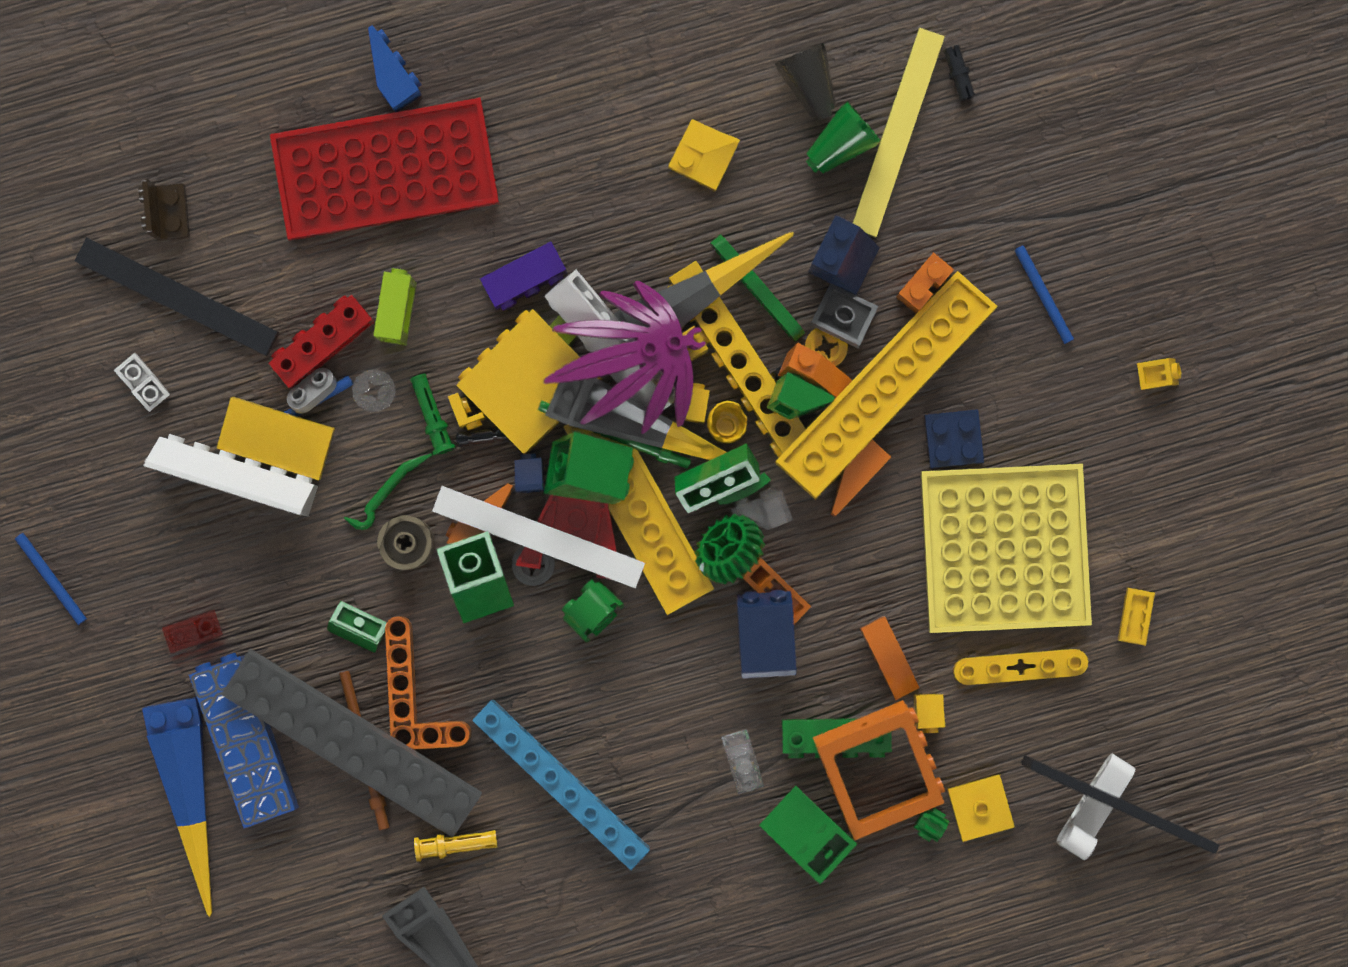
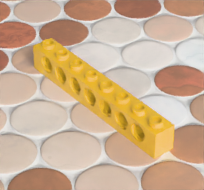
[668,261,806,458]

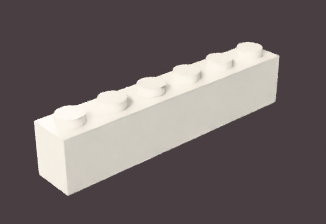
[544,270,675,410]

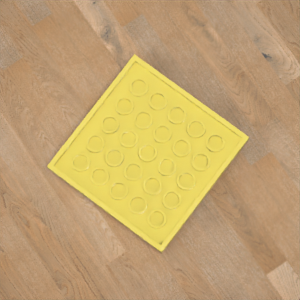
[920,464,1092,633]

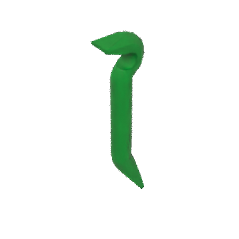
[344,453,433,530]

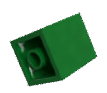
[544,432,634,504]
[437,531,514,624]

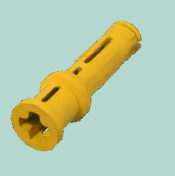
[414,830,497,862]

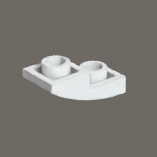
[114,353,170,412]

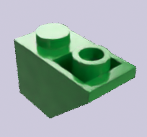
[767,372,834,420]

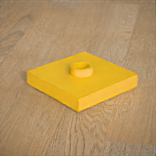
[947,774,1015,842]

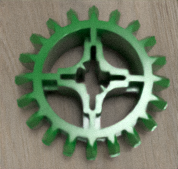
[694,513,765,585]

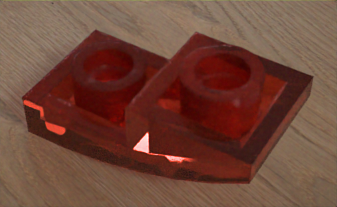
[162,610,223,654]

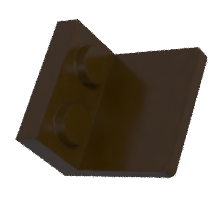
[138,179,190,241]

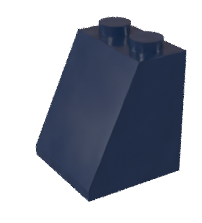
[808,215,879,295]
[737,590,797,678]

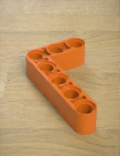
[385,616,472,749]

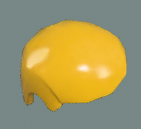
[707,400,748,444]

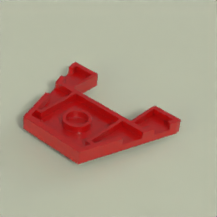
[516,495,617,580]

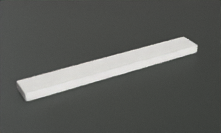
[432,486,645,588]

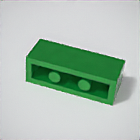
[675,443,760,513]

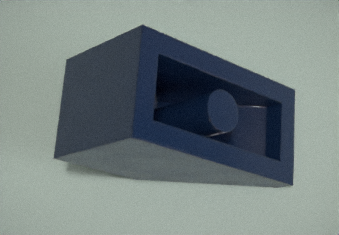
[515,454,545,494]

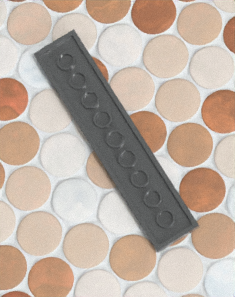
[221,649,482,837]

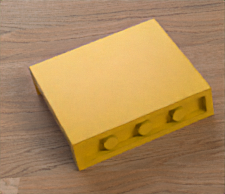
[457,309,603,454]

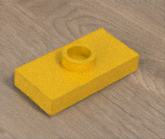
[1117,588,1155,646]

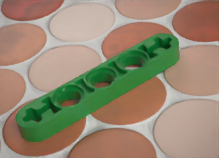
[710,234,805,342]

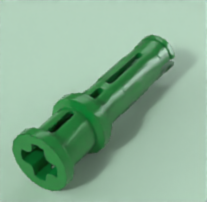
[410,374,456,456]

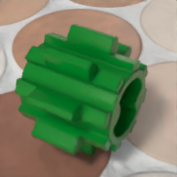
[913,808,949,842]

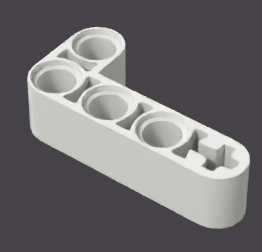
[1056,753,1135,860]

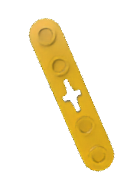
[953,649,1088,685]

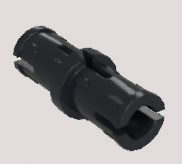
[943,45,976,102]

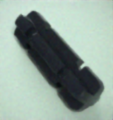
[456,427,509,447]

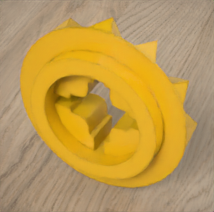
[805,328,848,366]

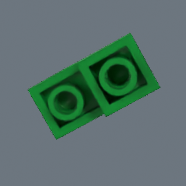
[717,472,771,506]

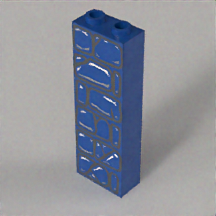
[189,653,299,828]

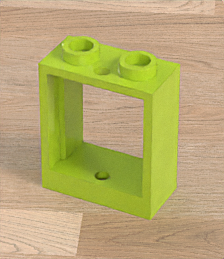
[374,268,417,346]

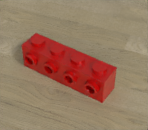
[268,294,375,389]

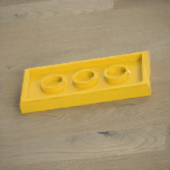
[217,397,335,480]

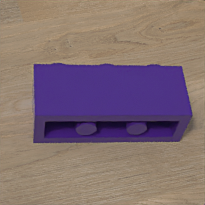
[480,241,567,311]

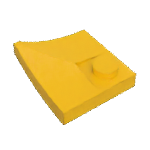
[668,119,740,191]

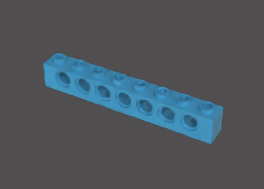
[472,699,650,870]

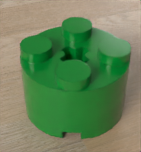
[562,580,624,643]

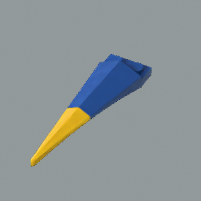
[142,697,212,917]

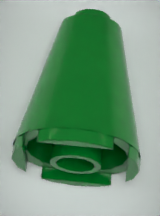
[806,101,881,174]

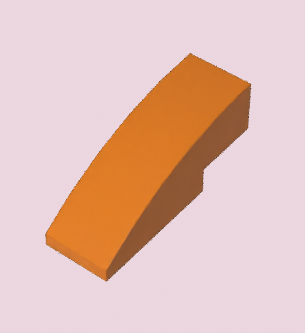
[859,616,919,700]

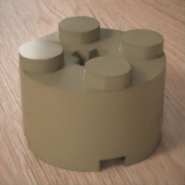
[377,516,435,570]

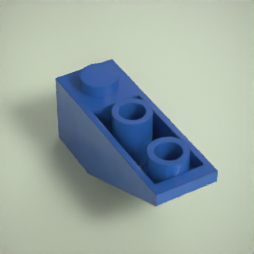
[368,25,422,112]

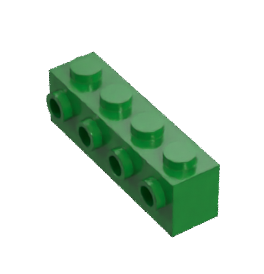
[781,718,892,758]

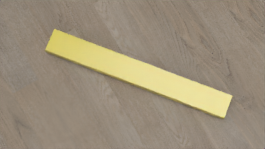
[853,28,945,238]

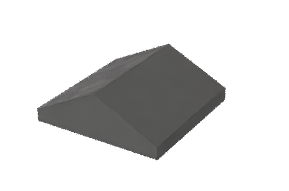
[810,283,878,348]

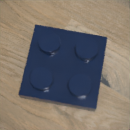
[924,409,984,469]

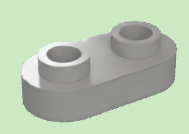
[287,368,337,414]

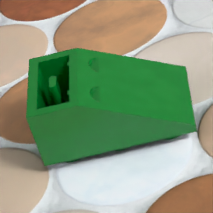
[759,785,857,884]

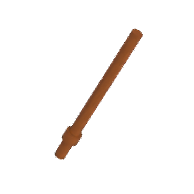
[339,670,389,830]

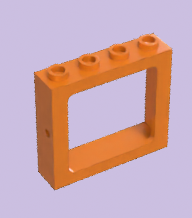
[813,700,945,841]

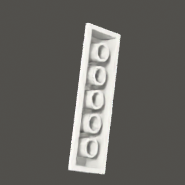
[144,434,318,516]

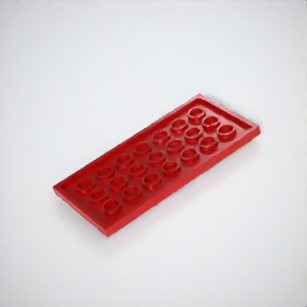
[270,98,499,241]

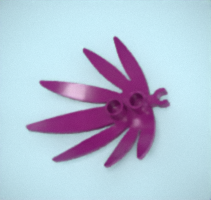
[543,281,706,434]

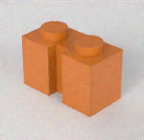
[896,252,954,314]

